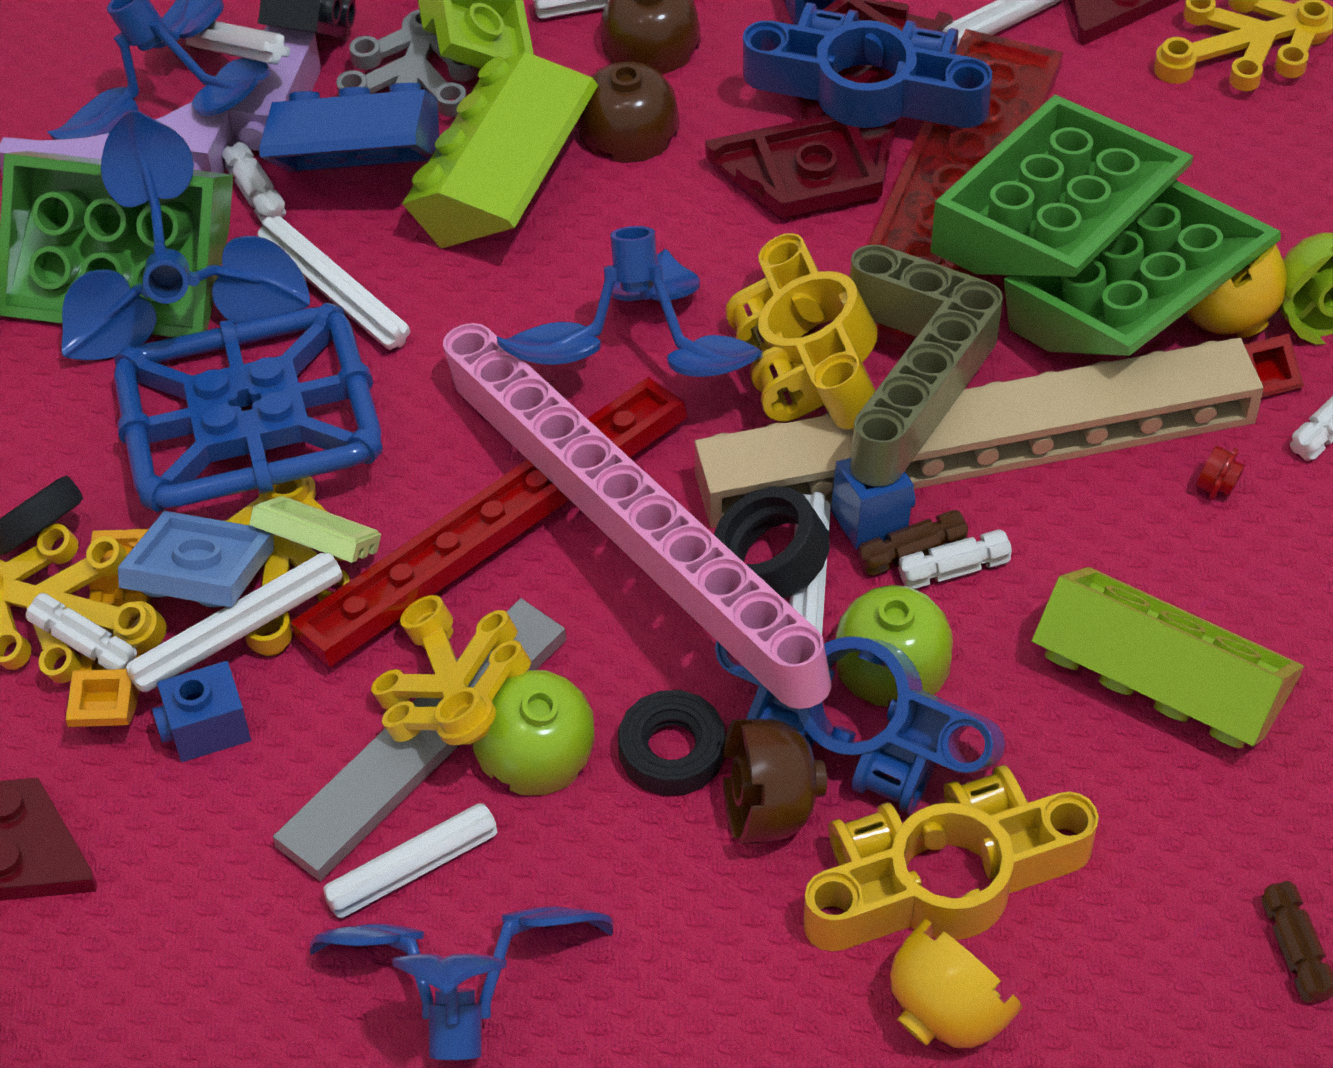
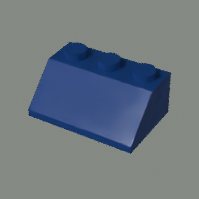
[259,82,439,172]

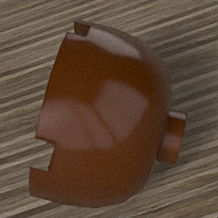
[601,0,700,74]
[578,61,679,163]
[723,719,827,844]

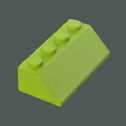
[402,52,598,249]
[1031,567,1305,748]

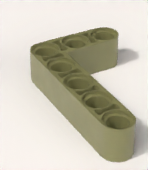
[849,245,1003,486]

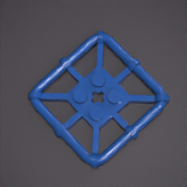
[114,303,383,512]

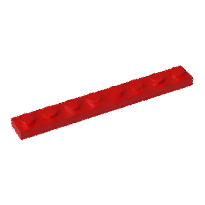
[290,377,687,667]

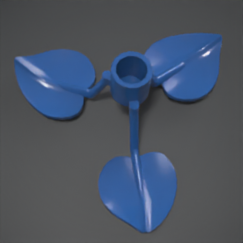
[47,0,271,140]
[62,110,310,360]
[497,226,763,377]
[310,906,613,1060]

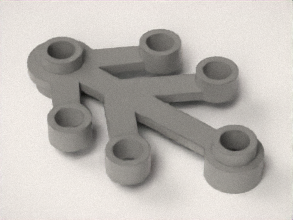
[336,9,479,117]

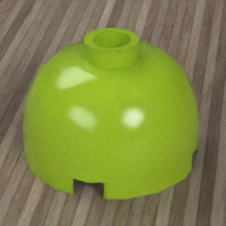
[1279,232,1333,345]
[835,585,953,707]
[473,670,595,795]

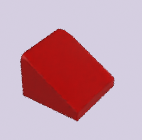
[1244,334,1304,398]

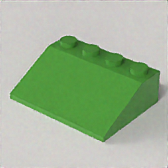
[931,94,1193,277]
[0,151,233,337]
[1004,180,1281,356]

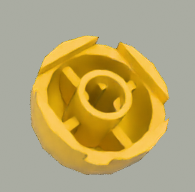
[1186,244,1287,338]
[890,919,1023,1048]

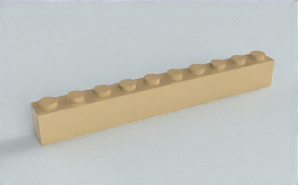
[695,337,1264,528]

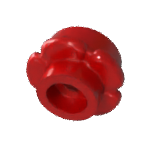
[1196,445,1245,500]

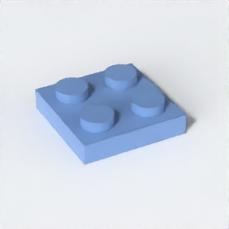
[118,511,274,608]

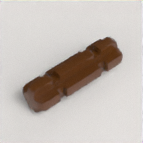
[857,510,969,576]
[1262,881,1333,1004]

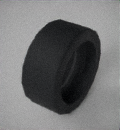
[713,486,830,598]

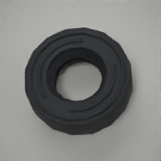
[0,475,84,556]
[618,690,726,796]

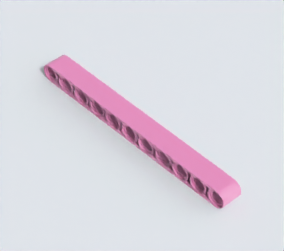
[443,323,831,709]

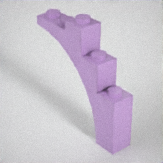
[0,26,321,175]

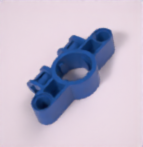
[743,2,992,128]
[715,636,1005,815]

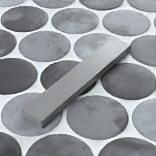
[273,598,566,881]

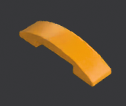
[66,529,151,727]

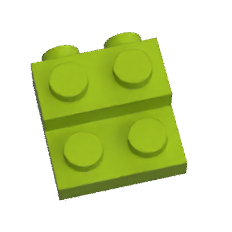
[418,0,534,69]

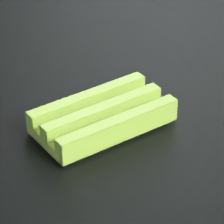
[249,496,382,563]

